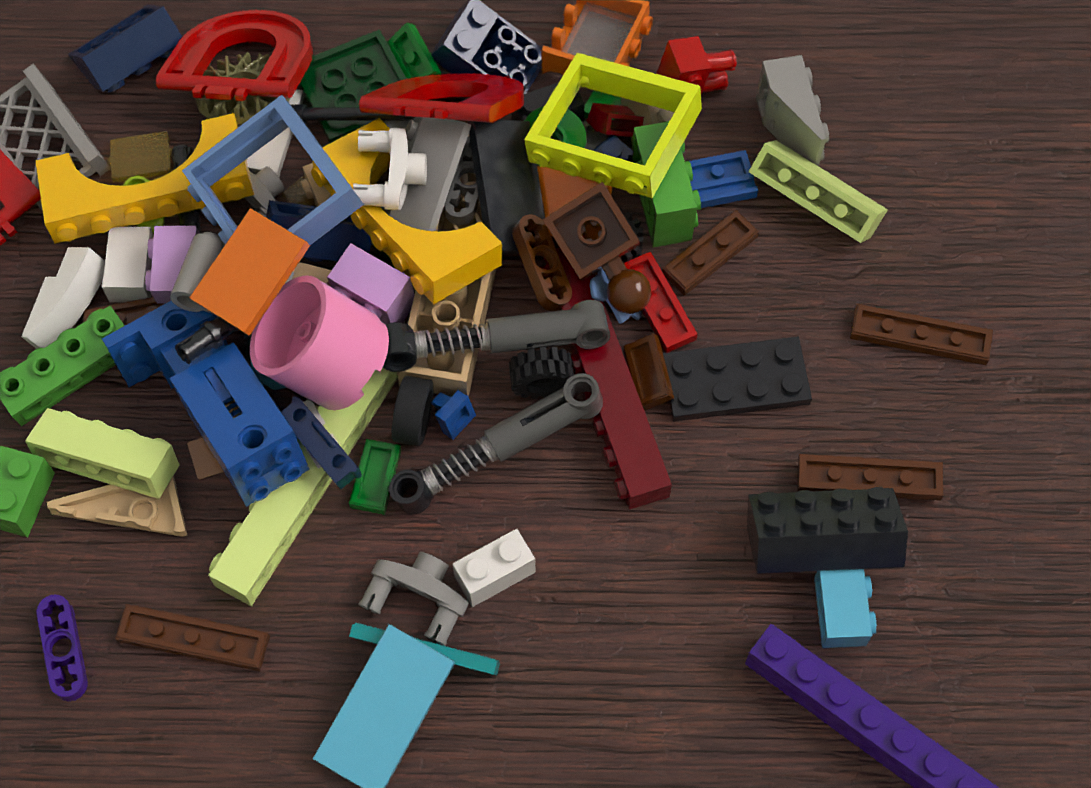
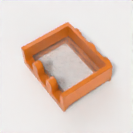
[541,0,653,75]

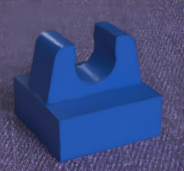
[431,390,476,440]

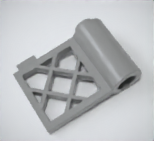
[170,232,294,314]

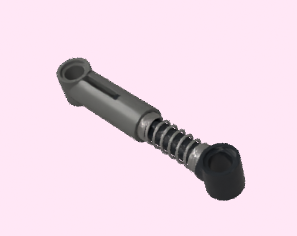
[383,300,611,372]
[389,373,603,514]

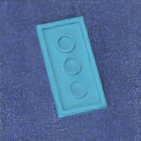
[313,624,456,788]

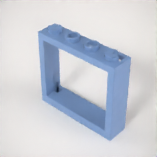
[182,95,364,245]

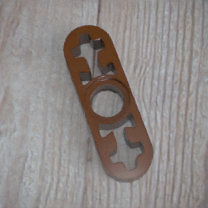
[512,214,572,311]

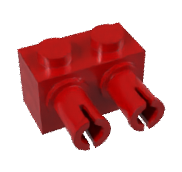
[656,36,737,94]

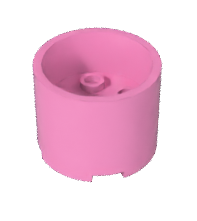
[250,276,389,410]

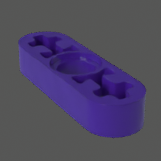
[37,595,88,701]

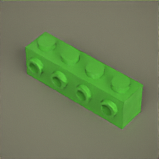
[0,305,125,427]

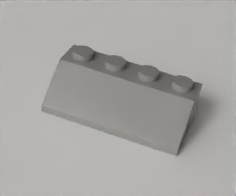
[371,117,471,245]

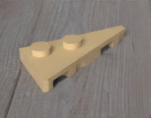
[47,476,188,537]

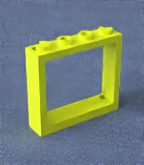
[524,53,702,198]

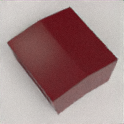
[587,103,644,137]

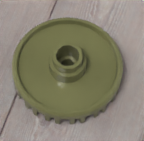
[195,52,291,125]

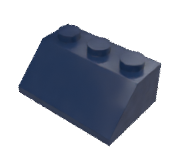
[68,4,182,93]

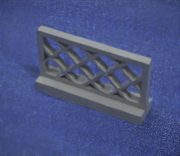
[0,64,111,210]

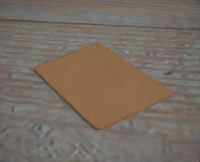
[187,438,224,480]

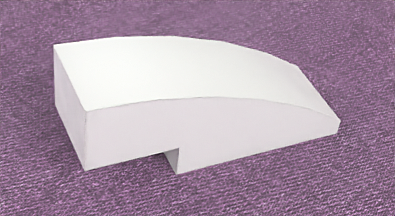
[21,247,105,349]

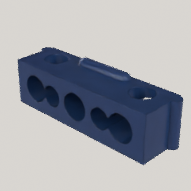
[281,397,362,490]

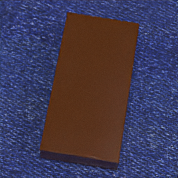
[623,333,675,411]

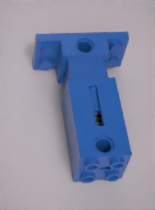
[102,300,310,507]

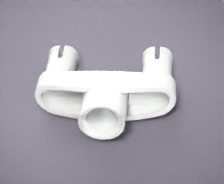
[353,128,427,210]

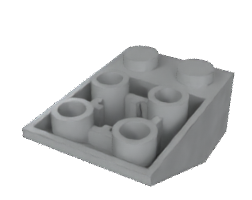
[756,55,829,166]

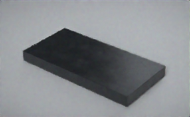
[467,120,545,254]

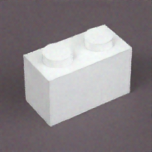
[102,227,154,302]
[453,529,535,607]

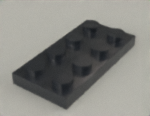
[663,336,812,422]

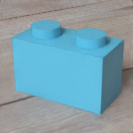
[814,569,877,648]

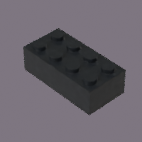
[747,487,908,574]

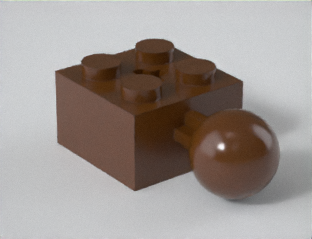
[543,182,651,314]

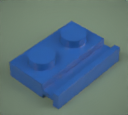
[690,150,758,208]

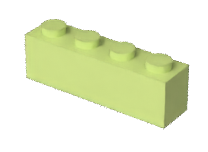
[749,140,888,243]
[25,408,180,499]

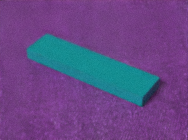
[349,622,500,675]

